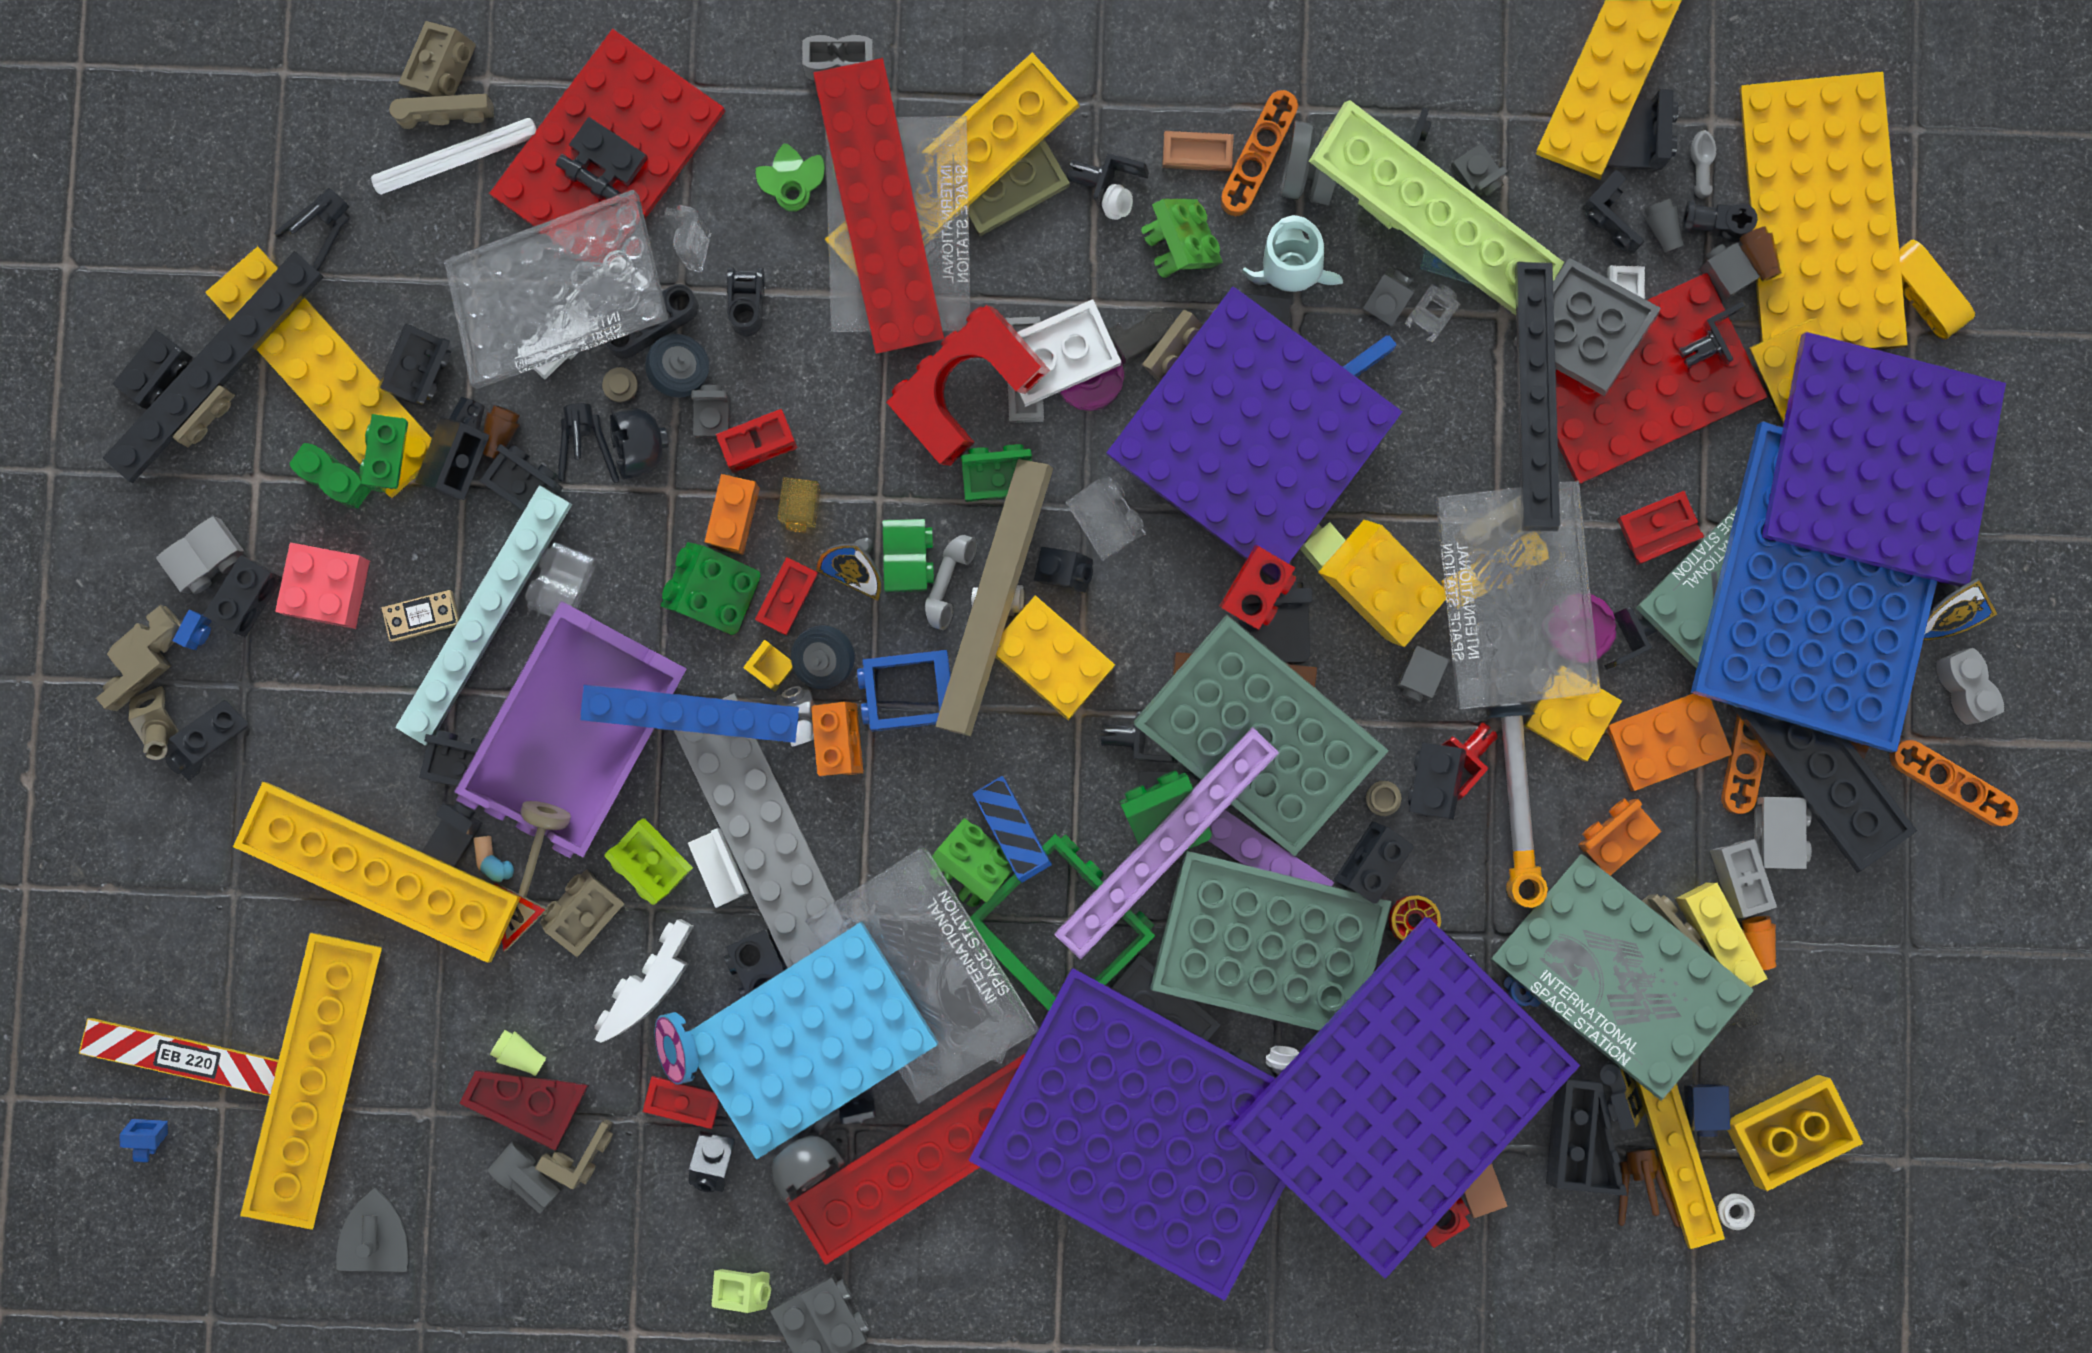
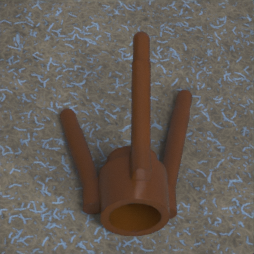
[1618,1149,1680,1227]

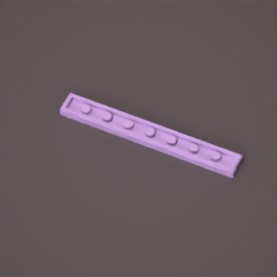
[1054,727,1279,960]

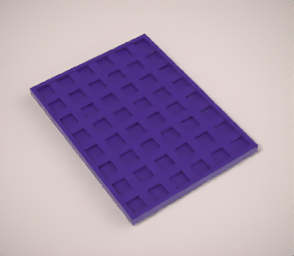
[1228,917,1580,1279]

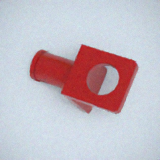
[1442,723,1498,801]

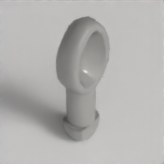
[1690,130,1716,199]

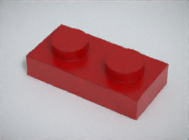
[755,557,819,636]
[642,1076,720,1129]

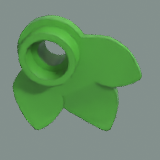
[756,143,825,212]

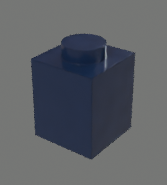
[1684,1084,1731,1137]

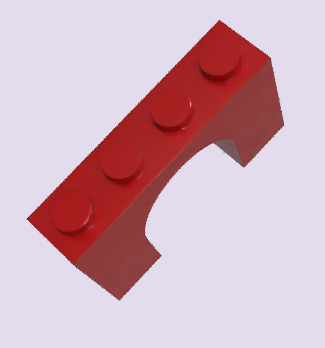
[886,305,1050,466]

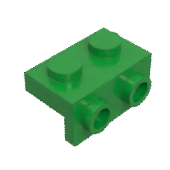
[360,414,408,492]
[961,444,1032,502]

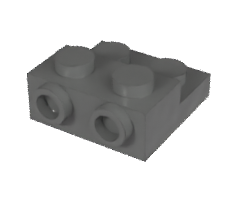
[770,1274,870,1353]

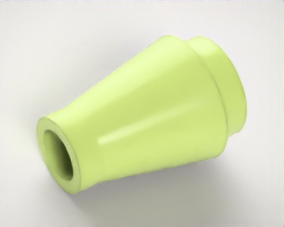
[490,1030,546,1076]

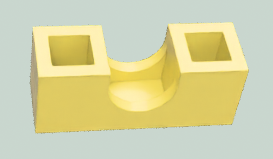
[1675,883,1767,987]

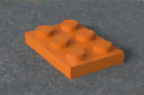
[1607,694,1732,792]

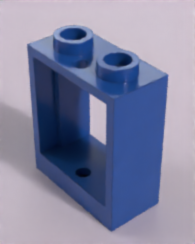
[857,650,951,732]

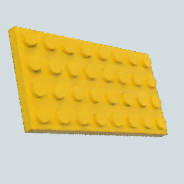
[1739,72,1908,350]

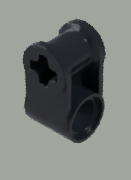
[727,267,765,337]

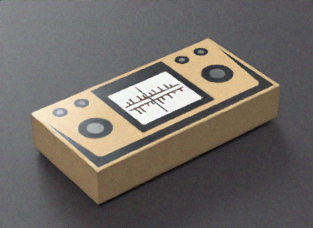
[381,590,459,642]

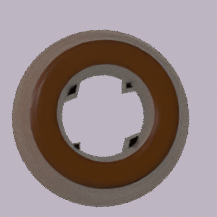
[1739,226,1782,282]
[483,405,520,458]

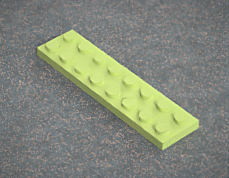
[1309,100,1565,315]

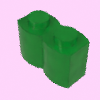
[289,443,371,509]
[883,519,934,592]

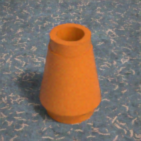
[1742,916,1776,970]

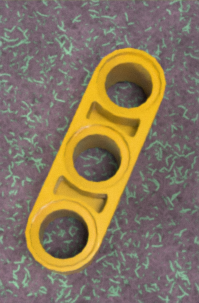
[1899,240,1975,340]

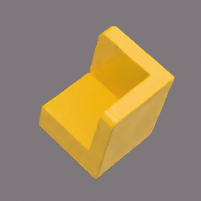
[743,640,793,692]

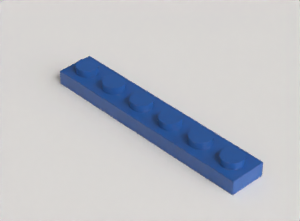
[580,685,799,743]

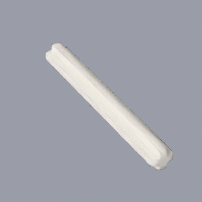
[371,118,537,194]

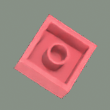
[275,543,370,629]

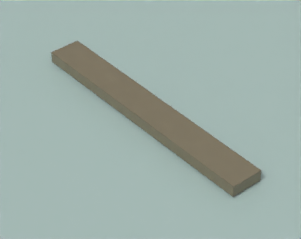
[935,459,1053,736]

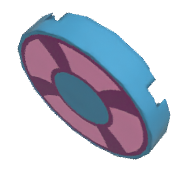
[654,1012,698,1084]

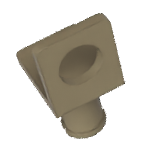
[128,686,179,760]

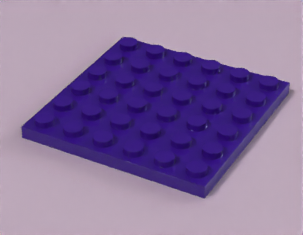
[1106,286,1403,581]
[1762,332,2006,587]

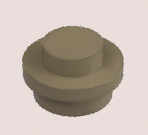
[602,367,638,403]
[1366,781,1402,816]

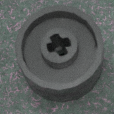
[1280,120,1337,206]

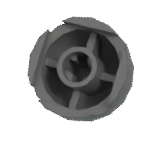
[771,1135,844,1203]

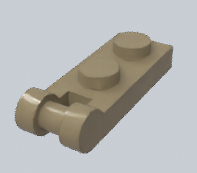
[389,94,494,129]

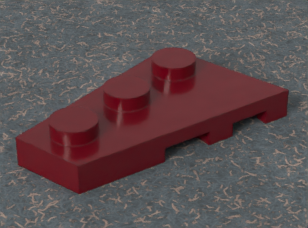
[459,1070,590,1150]

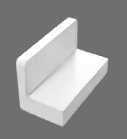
[688,828,750,908]

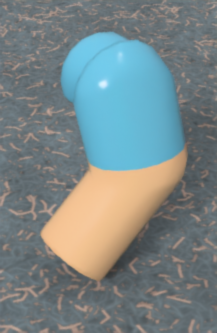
[473,836,514,882]

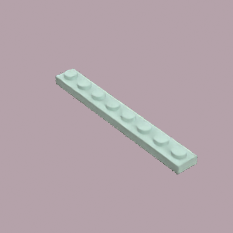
[395,485,572,746]

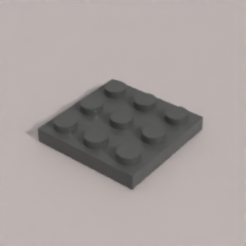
[1513,258,1661,396]

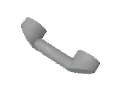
[925,535,977,630]

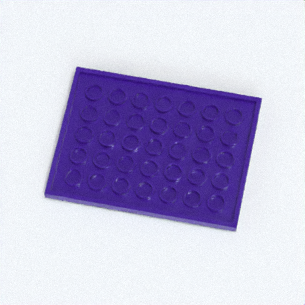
[969,968,1286,1301]

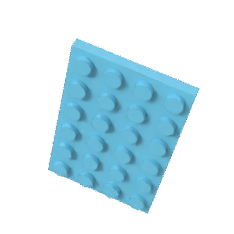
[690,921,939,1160]

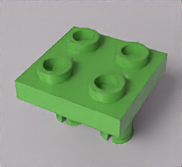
[1142,199,1223,278]
[930,818,1013,907]

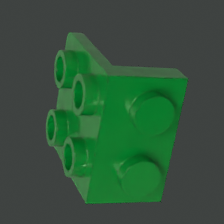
[661,542,761,635]
[1120,771,1212,851]

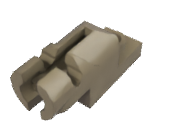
[96,605,182,711]

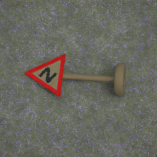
[494,801,571,952]

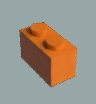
[704,474,760,555]

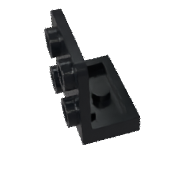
[1606,89,1679,170]
[1238,582,1312,663]

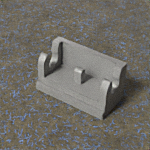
[1710,839,1777,918]

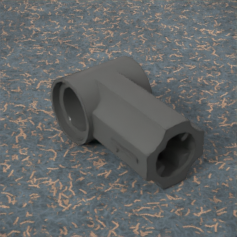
[487,1141,562,1214]

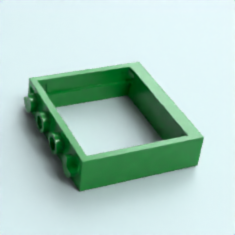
[964,834,1155,1011]

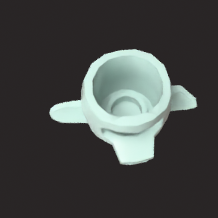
[1243,215,1343,292]

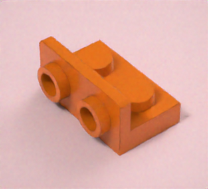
[811,702,864,776]
[1578,798,1662,876]

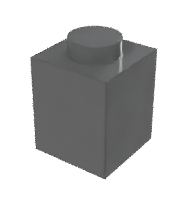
[1699,242,1760,303]
[1395,645,1449,703]

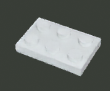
[1017,299,1121,407]

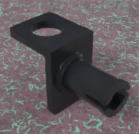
[1067,153,1149,207]
[1678,301,1746,369]
[1604,606,1658,670]
[1101,711,1178,763]

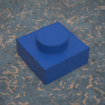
[172,610,212,650]

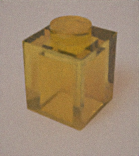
[777,477,821,532]

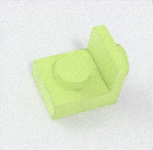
[712,1269,771,1313]

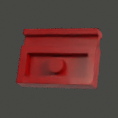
[1617,491,1704,565]

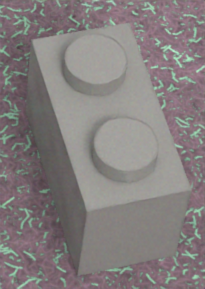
[1754,797,1811,869]

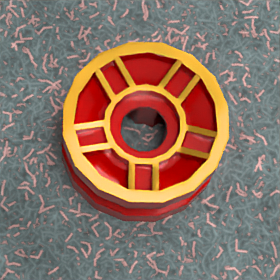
[1388,895,1441,942]

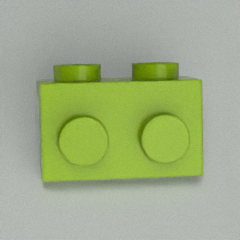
[604,818,693,905]

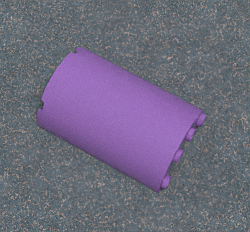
[455,601,686,858]

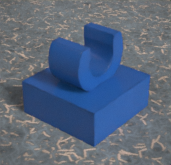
[119,1119,168,1162]

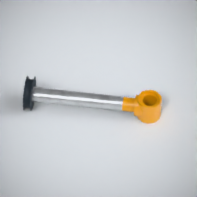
[1487,702,1548,908]

